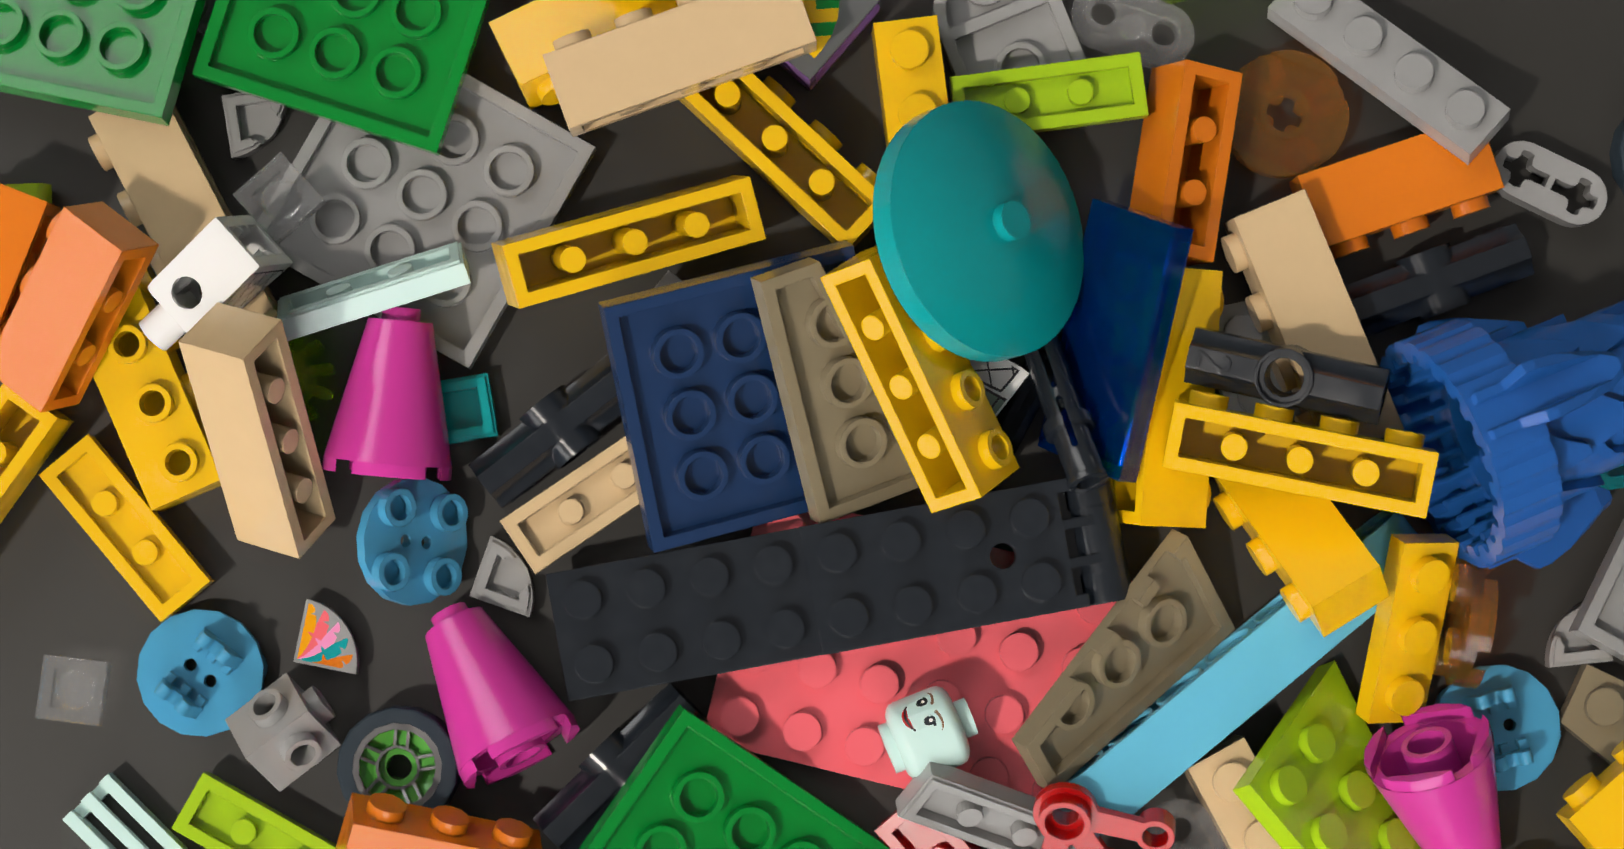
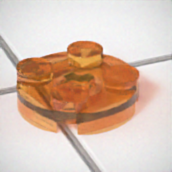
[1231,50,1349,179]
[1433,560,1498,689]

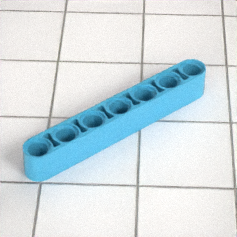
[1066,510,1417,836]

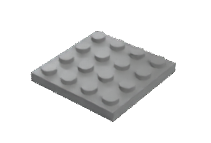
[258,74,597,370]

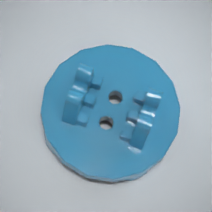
[356,479,468,606]
[136,609,268,737]
[1435,664,1561,791]

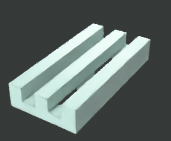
[62,773,188,849]

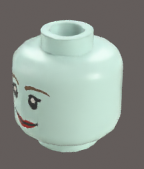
[877,686,979,778]

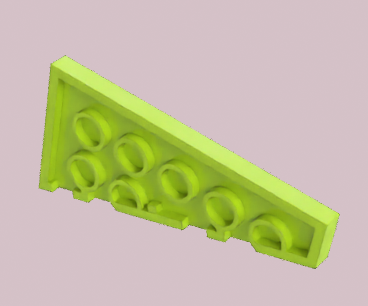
[1233,660,1421,849]

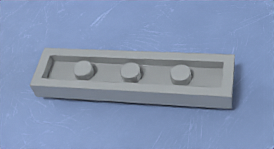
[1267,0,1511,165]

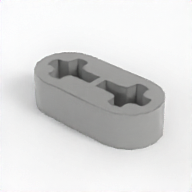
[1494,140,1608,228]

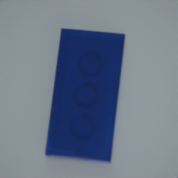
[1038,198,1194,482]

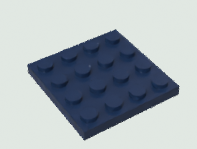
[598,240,855,553]

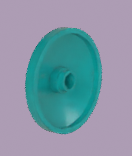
[873,100,1084,362]

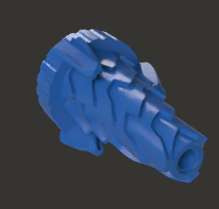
[1380,300,1624,569]

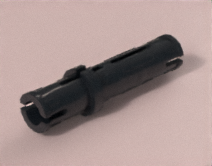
[1024,335,1109,493]

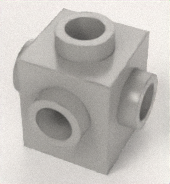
[225,673,341,792]

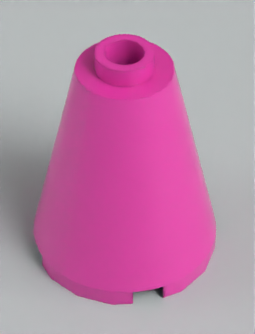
[322,307,452,481]
[425,602,580,789]
[1364,704,1502,849]

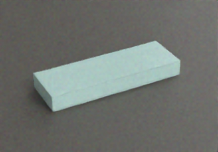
[277,241,471,341]

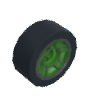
[337,705,461,808]

